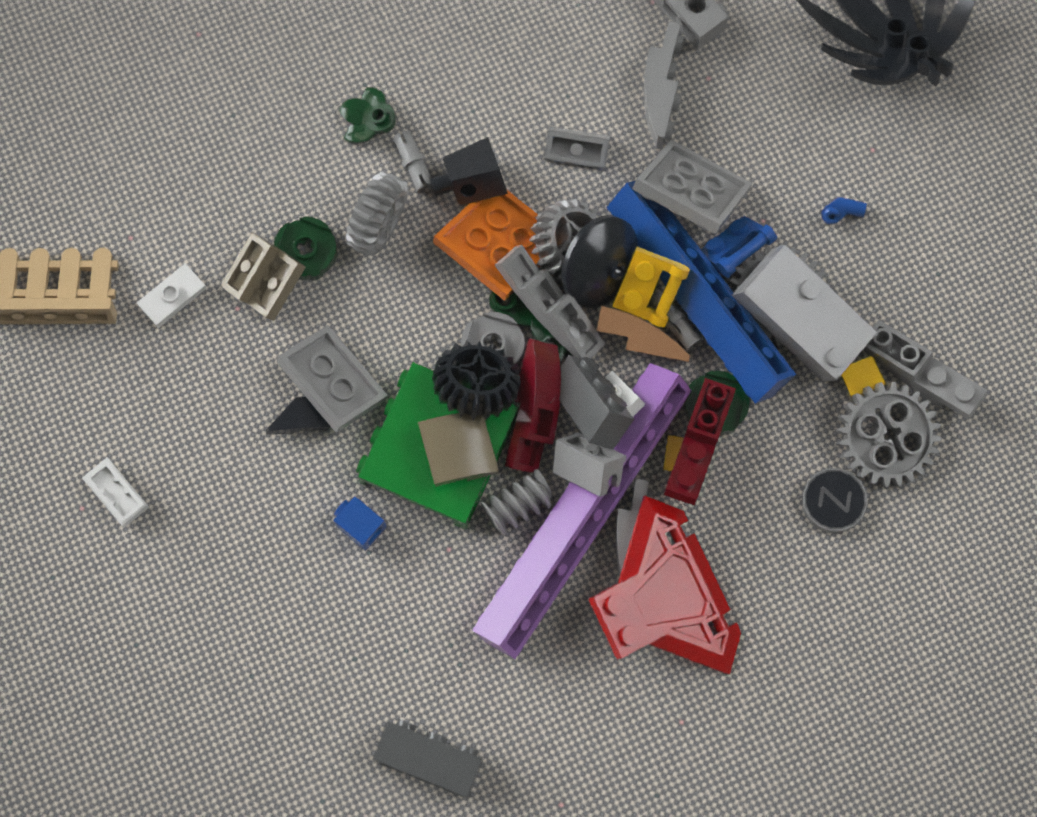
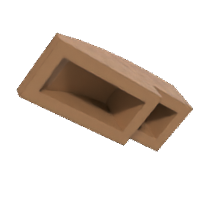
[597,305,690,362]

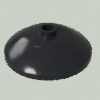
[562,215,638,308]

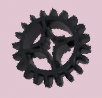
[432,340,521,420]

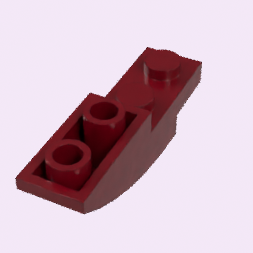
[505,338,561,473]
[664,378,736,506]

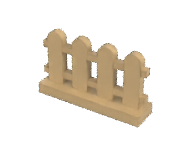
[0,248,119,324]

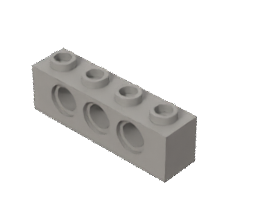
[653,0,729,51]

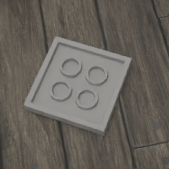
[632,140,753,234]

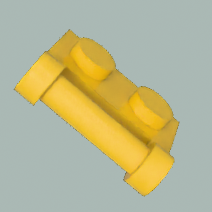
[612,246,690,327]

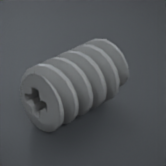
[480,469,553,535]

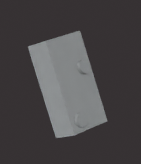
[732,245,877,382]

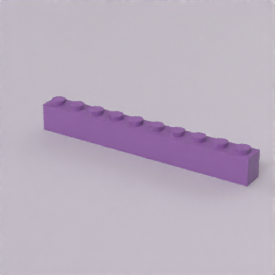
[472,363,692,659]

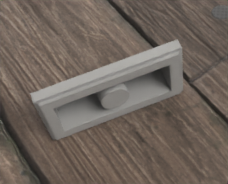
[544,126,610,169]

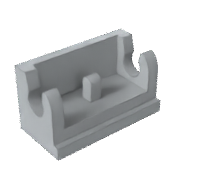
[553,432,626,497]

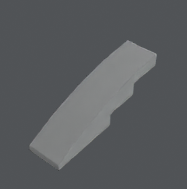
[495,245,605,359]

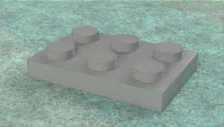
[277,325,388,433]

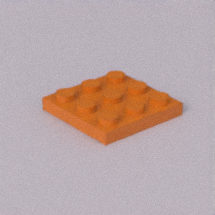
[433,190,540,301]

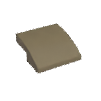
[220,232,306,321]
[418,413,499,487]

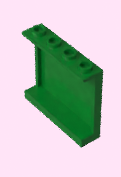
[356,362,519,530]

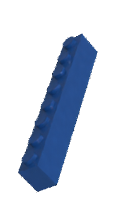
[606,181,796,404]

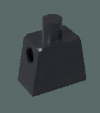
[430,137,508,205]

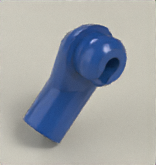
[821,197,867,224]

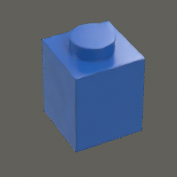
[333,496,387,551]

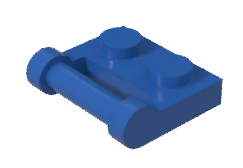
[701,216,777,278]

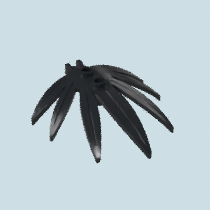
[796,0,976,86]

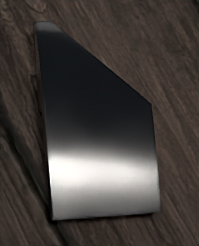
[266,397,331,434]

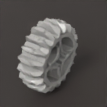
[346,171,408,256]
[529,199,598,282]

